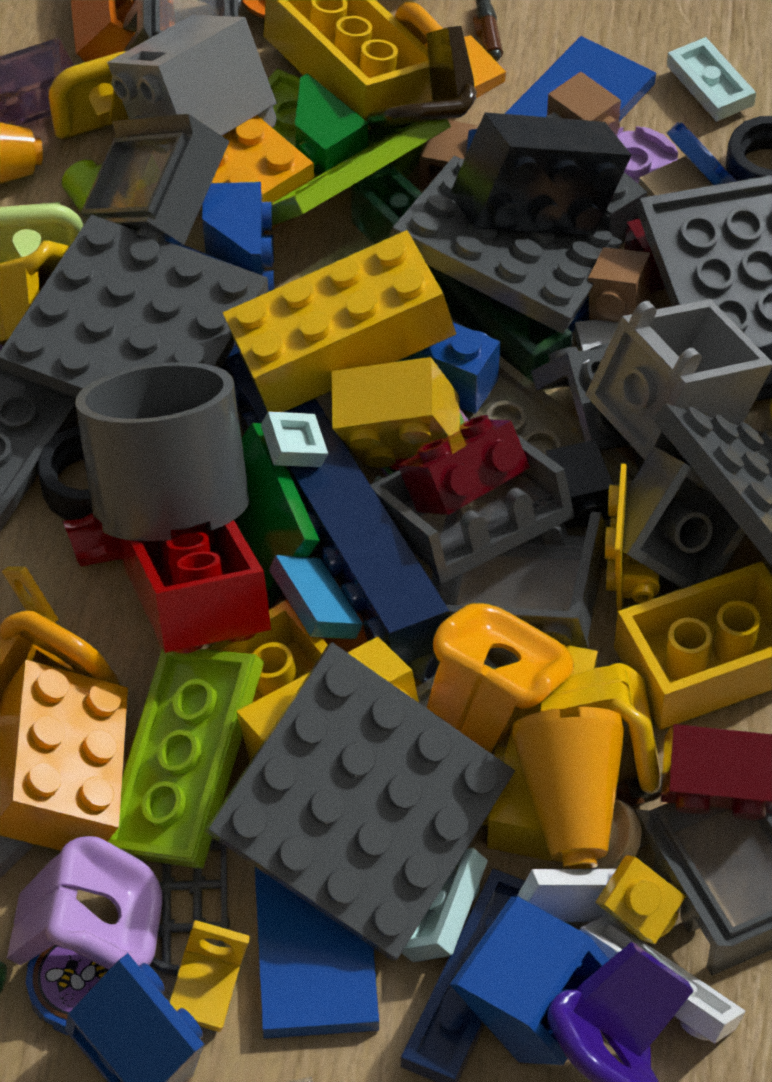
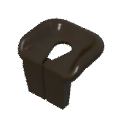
[367,26,477,129]

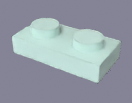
[667,37,756,122]
[402,848,488,962]

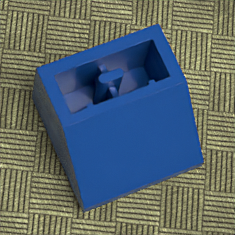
[202,182,274,292]
[450,896,610,1065]
[65,953,204,1082]

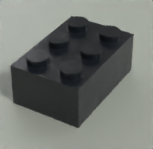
[450,112,632,235]

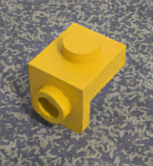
[595,855,686,944]

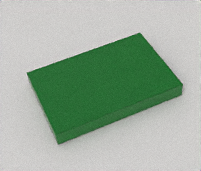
[234,422,320,609]

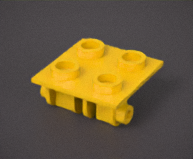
[605,464,660,612]

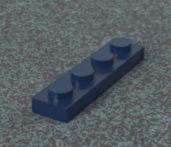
[401,868,525,1082]

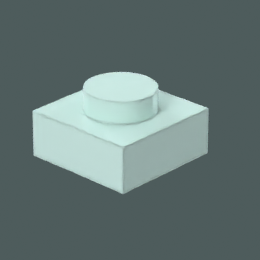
[261,412,328,467]

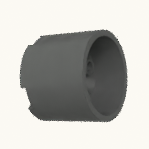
[75,362,249,541]

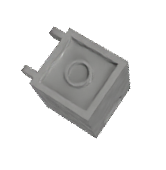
[107,15,277,136]
[585,299,772,460]

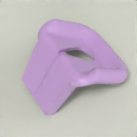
[7,836,163,970]

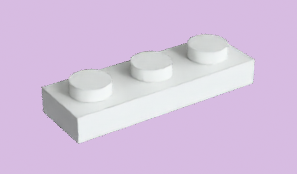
[580,916,746,1044]

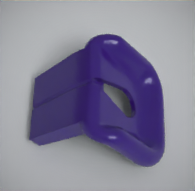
[547,942,694,1082]

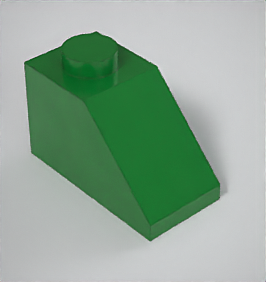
[295,73,368,176]

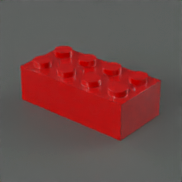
[120,520,272,653]

